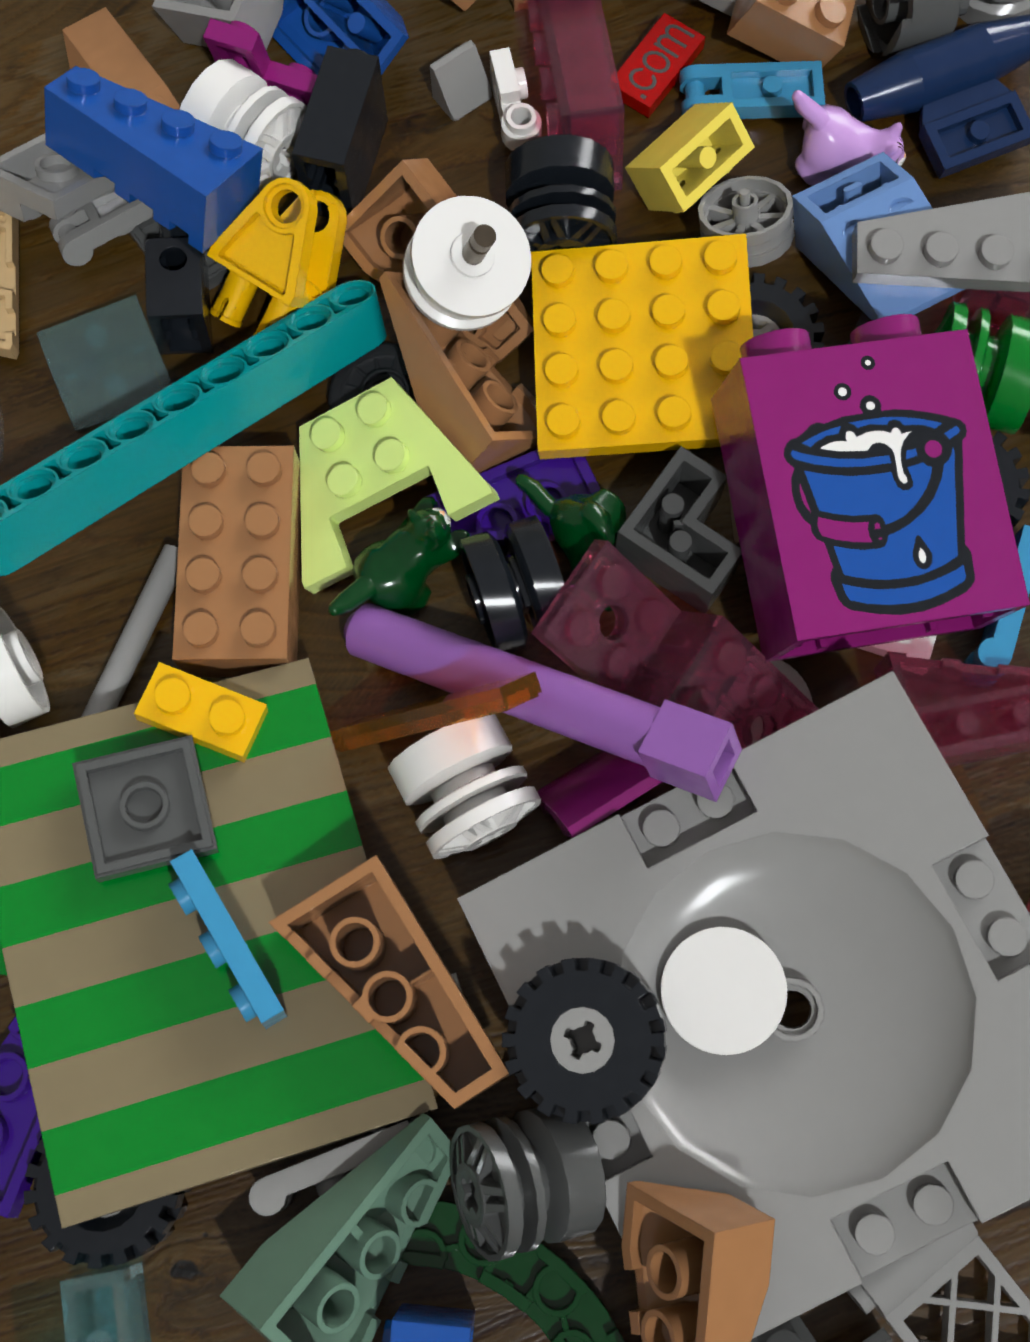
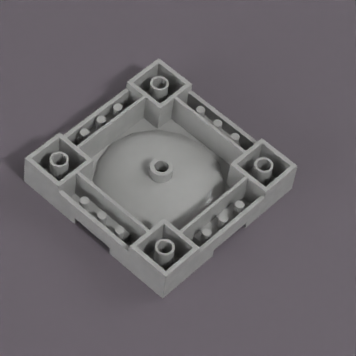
[457,671,1030,1339]

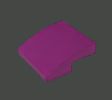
[537,751,662,838]

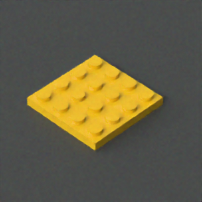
[531,234,753,460]

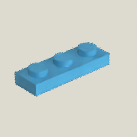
[168,849,287,1029]

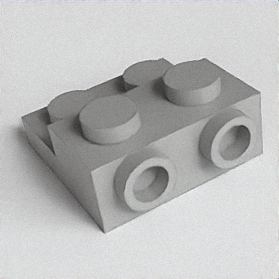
[0,133,115,222]

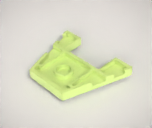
[299,377,500,594]

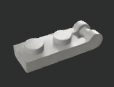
[49,190,153,266]
[249,1119,412,1216]

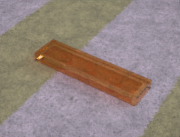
[330,672,542,752]

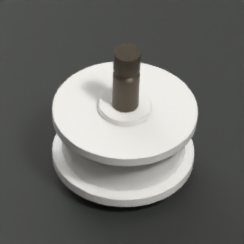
[403,196,531,331]

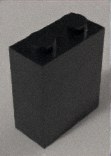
[292,46,388,218]

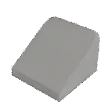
[430,40,492,121]

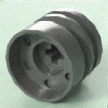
[450,1107,607,1262]

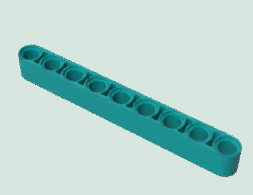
[0,280,387,577]

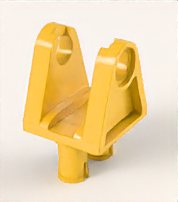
[206,177,347,336]

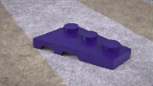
[426,449,600,546]

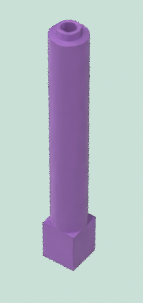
[344,603,742,802]

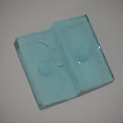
[37,295,172,431]

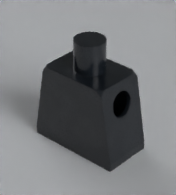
[145,224,213,355]

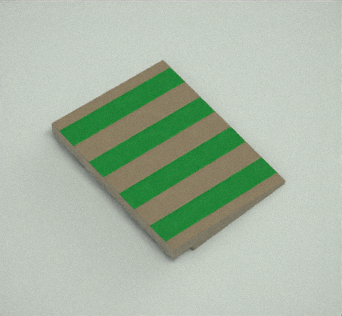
[0,658,438,1229]

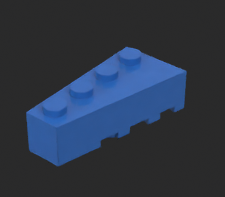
[44,66,263,254]

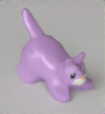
[792,90,906,186]

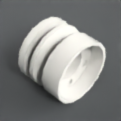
[180,59,307,193]
[388,712,541,859]

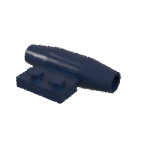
[844,14,1030,179]

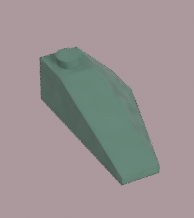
[220,1113,451,1342]

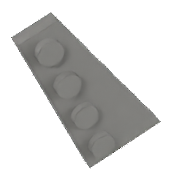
[852,192,1030,292]

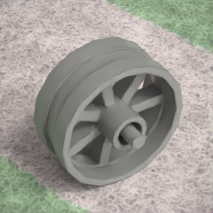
[698,176,794,268]

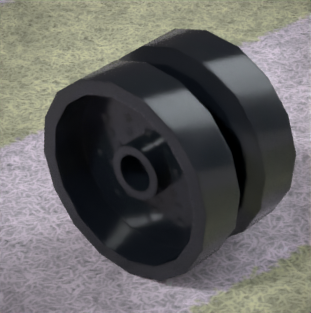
[458,515,574,653]

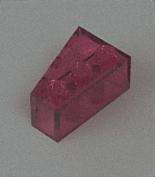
[874,651,1030,767]

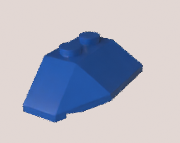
[272,0,409,75]

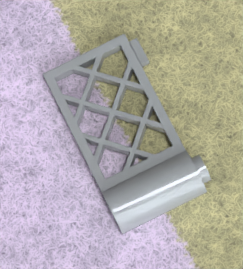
[847,1223,1030,1342]

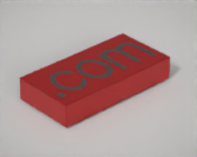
[607,13,706,118]

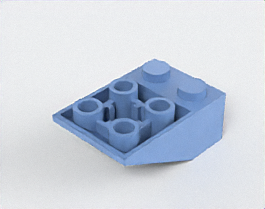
[792,152,965,320]

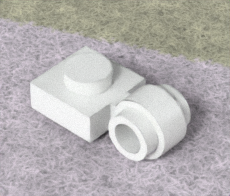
[489,47,542,151]

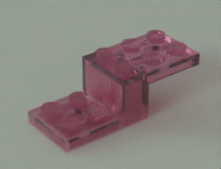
[531,540,819,749]

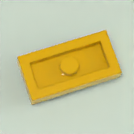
[134,662,268,763]

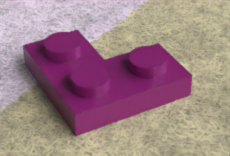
[203,18,318,106]

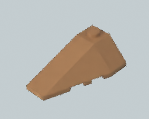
[62,7,180,110]
[343,158,534,363]
[379,271,538,474]
[622,1181,775,1342]

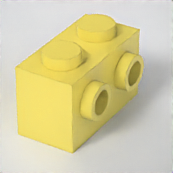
[625,102,755,213]

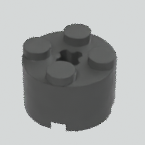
[857,0,970,56]

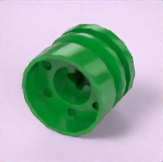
[934,301,1030,435]

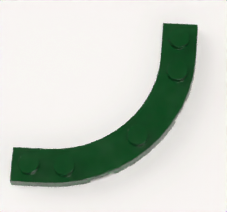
[289,1200,625,1342]

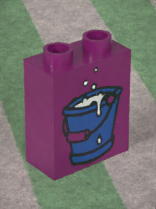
[711,314,1030,662]

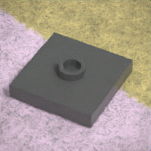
[72,735,219,883]

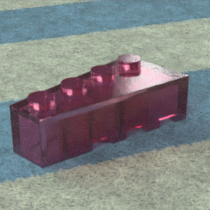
[526,0,624,191]

